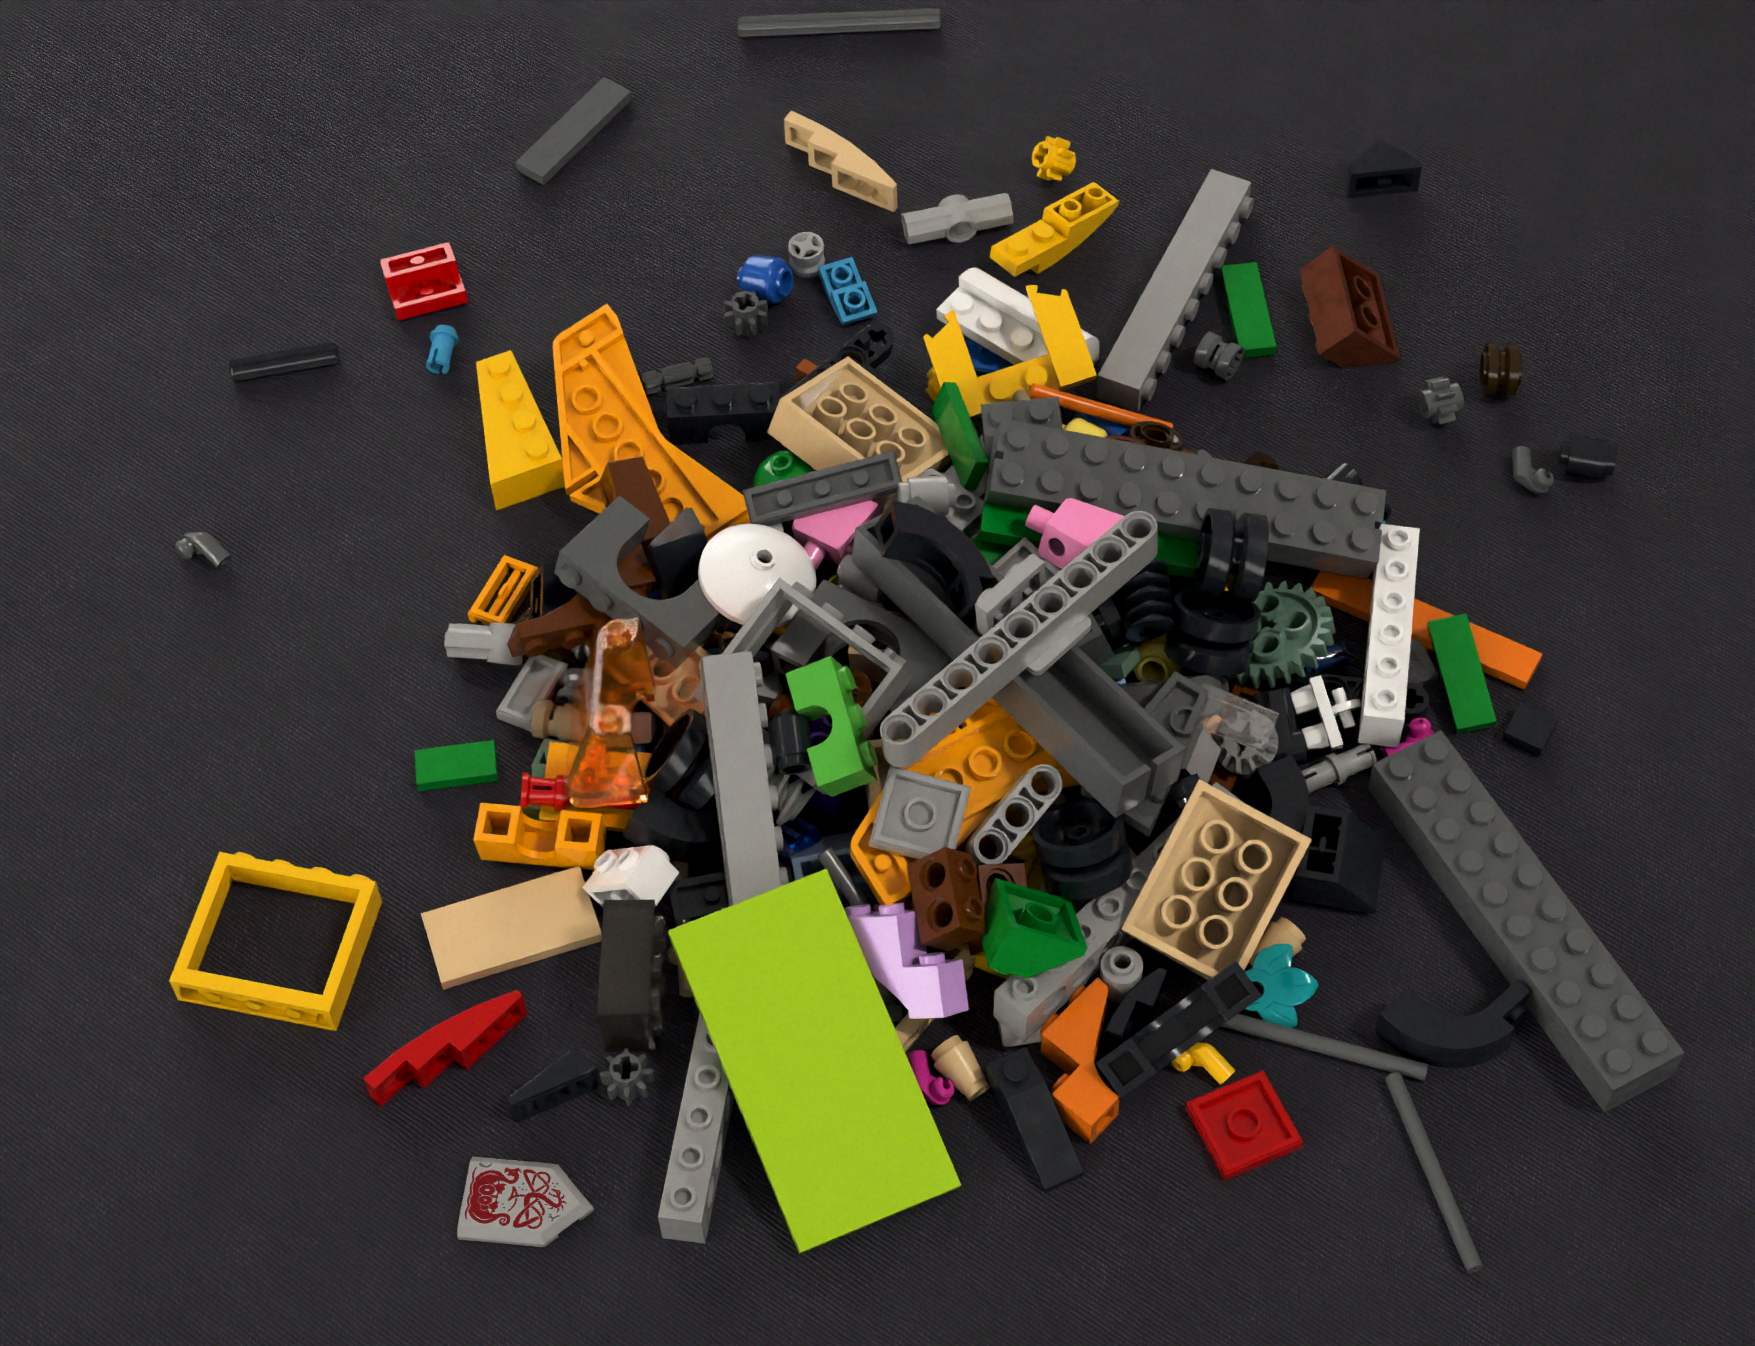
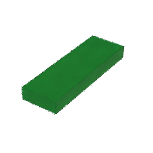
[1220,262,1277,358]
[932,382,989,490]
[1427,613,1497,734]

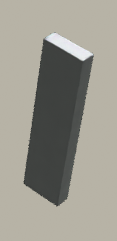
[516,77,632,185]
[742,451,903,526]

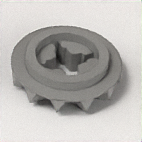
[1214,711,1279,775]

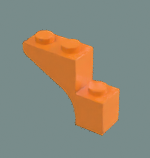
[1040,977,1120,1144]

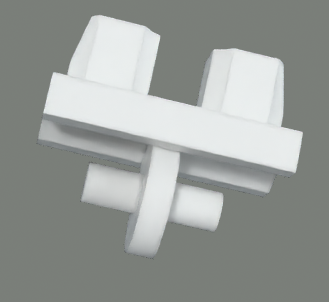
[1290,675,1362,752]

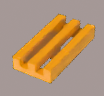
[468,555,538,626]

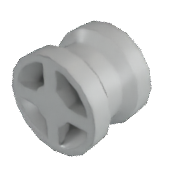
[788,232,825,278]

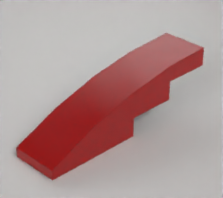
[363,990,528,1107]

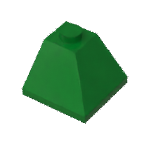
[981,878,1088,978]

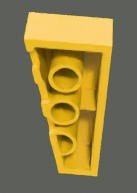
[476,350,565,511]

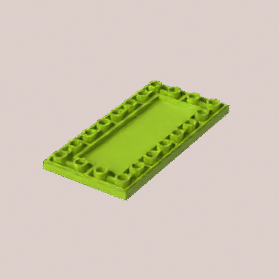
[668,868,962,1254]

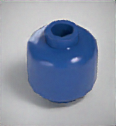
[737,255,794,304]

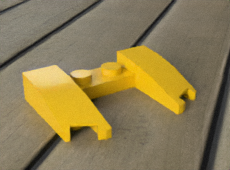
[923,285,1097,420]

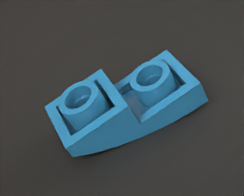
[818,257,878,325]

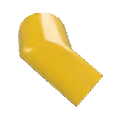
[1171,1042,1236,1085]

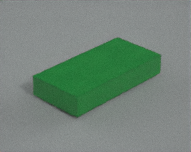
[414,740,498,791]

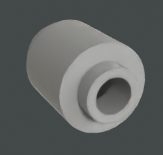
[898,475,956,515]
[1099,946,1143,1003]

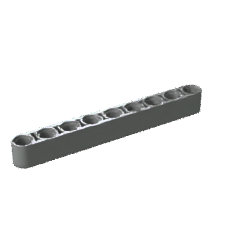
[880,511,1158,768]

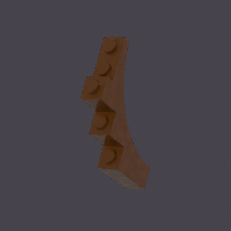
[507,456,670,657]

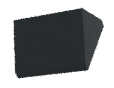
[645,508,708,600]

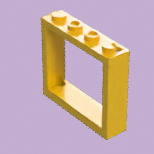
[169,852,382,1031]

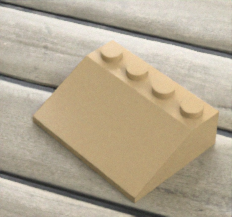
[767,357,951,514]
[1121,779,1312,981]

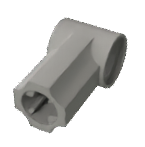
[444,623,523,665]

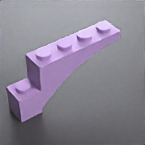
[845,903,969,1018]

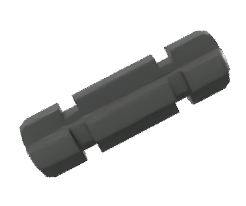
[641,357,714,395]

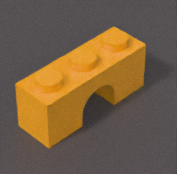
[473,803,607,871]

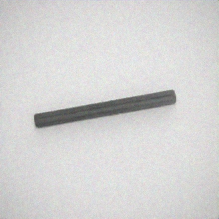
[738,8,941,37]

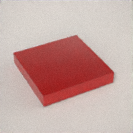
[1186,1070,1303,1181]

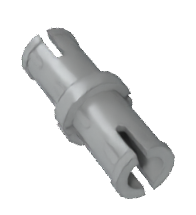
[1301,743,1377,794]

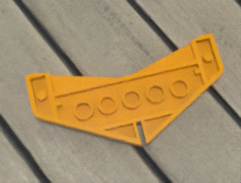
[552,304,751,542]
[850,698,1081,905]

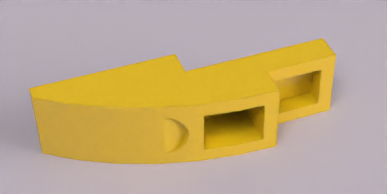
[989,182,1119,277]

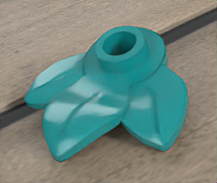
[1244,944,1319,1028]

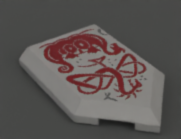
[457,1157,594,1247]

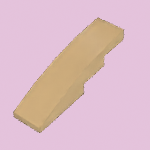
[784,111,898,212]

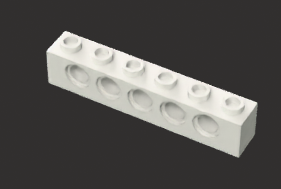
[1358,524,1420,748]

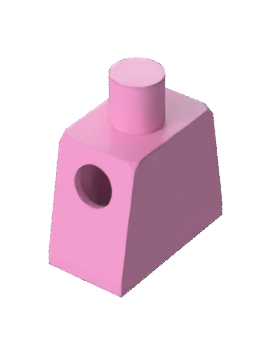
[1025,498,1124,569]
[792,500,881,572]

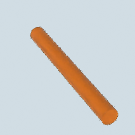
[1029,383,1173,428]

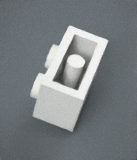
[582,845,679,914]

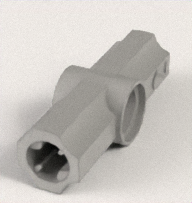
[901,193,1013,245]

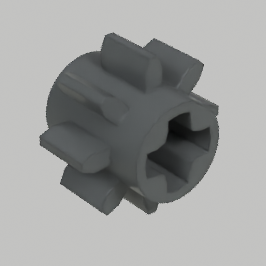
[724,291,768,336]
[1418,377,1464,425]
[600,1048,655,1106]

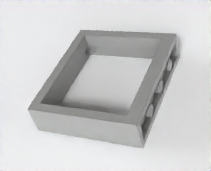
[691,578,913,795]

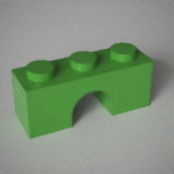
[785,656,878,797]

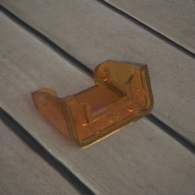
[564,618,656,808]

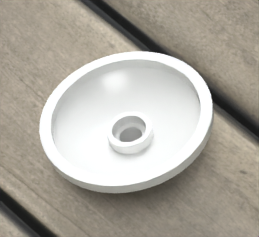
[698,524,816,627]

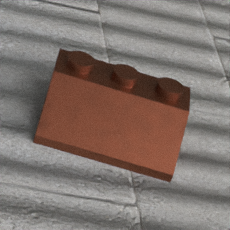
[1300,246,1401,368]

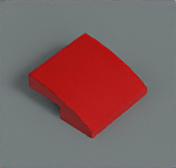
[380,242,468,321]

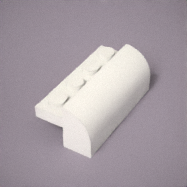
[936,267,1099,365]

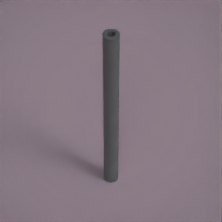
[1220,1014,1429,1081]
[1385,1072,1484,1274]

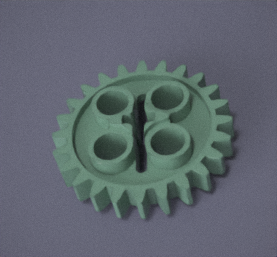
[1225,581,1336,689]

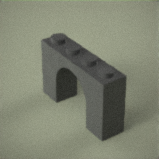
[554,496,727,669]
[771,579,953,725]

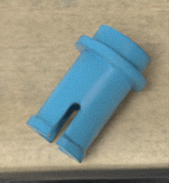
[426,325,459,374]

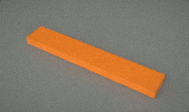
[1309,570,1543,690]

